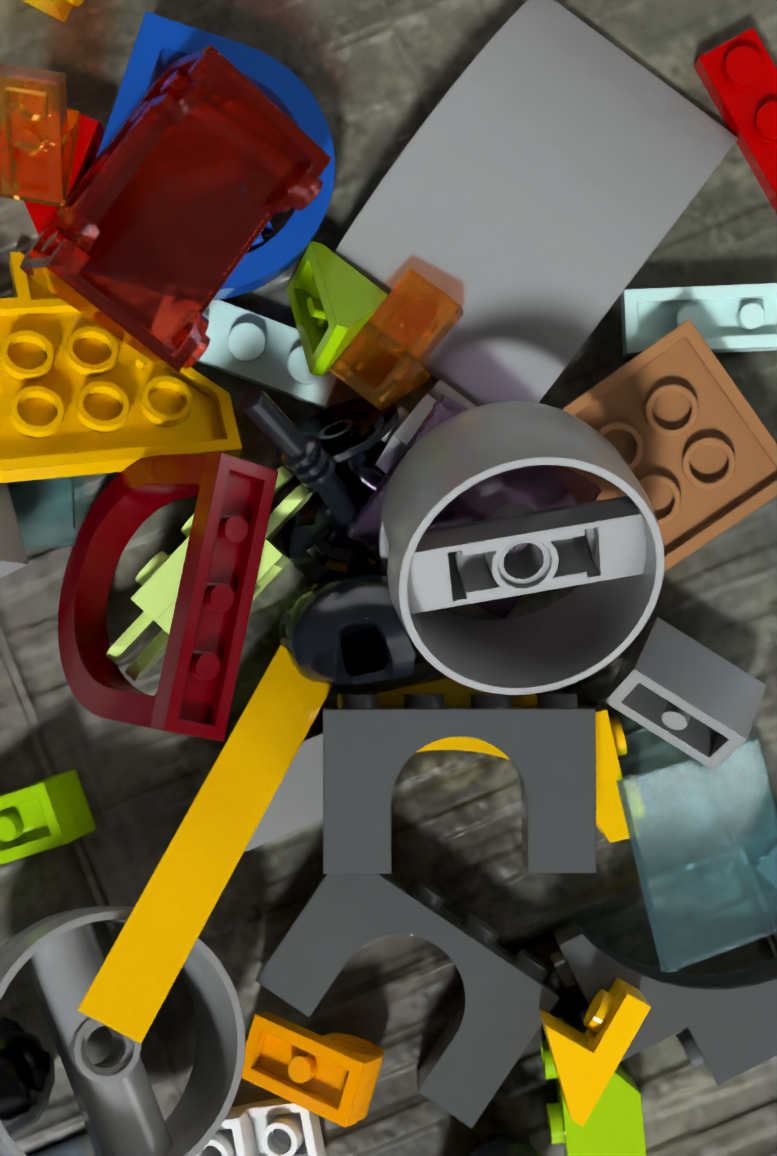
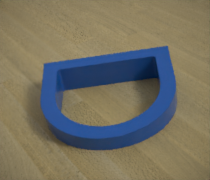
[64,11,335,301]

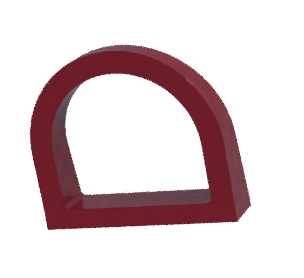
[58,453,278,742]

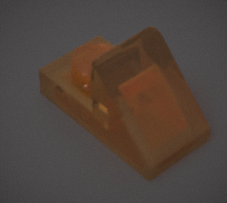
[0,63,81,208]
[329,268,464,411]

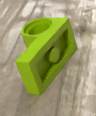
[0,768,97,865]

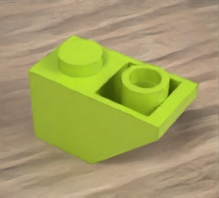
[540,1016,646,1156]

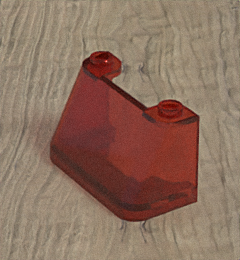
[20,45,332,373]

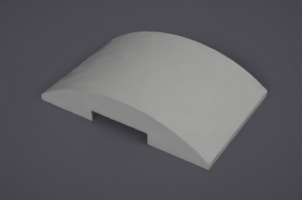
[334,0,739,407]

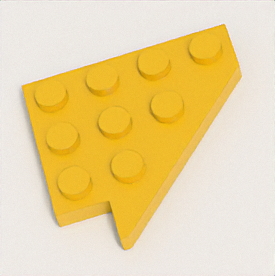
[0,251,242,483]

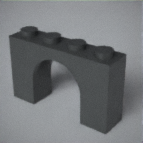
[323,692,596,874]
[255,860,560,1128]

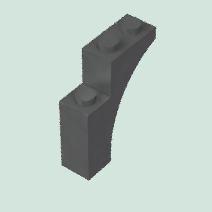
[549,920,777,1086]

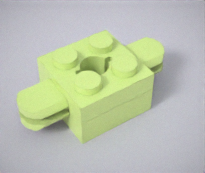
[106,466,313,682]

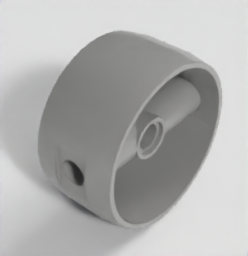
[379,401,665,695]
[0,905,245,1156]

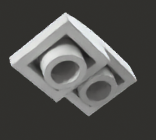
[196,1097,326,1156]

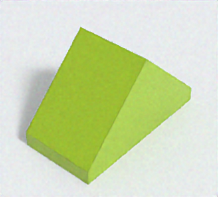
[286,241,392,376]

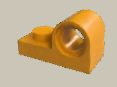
[241,1011,385,1128]

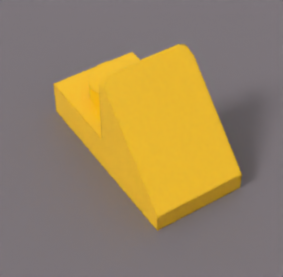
[539,977,651,1126]

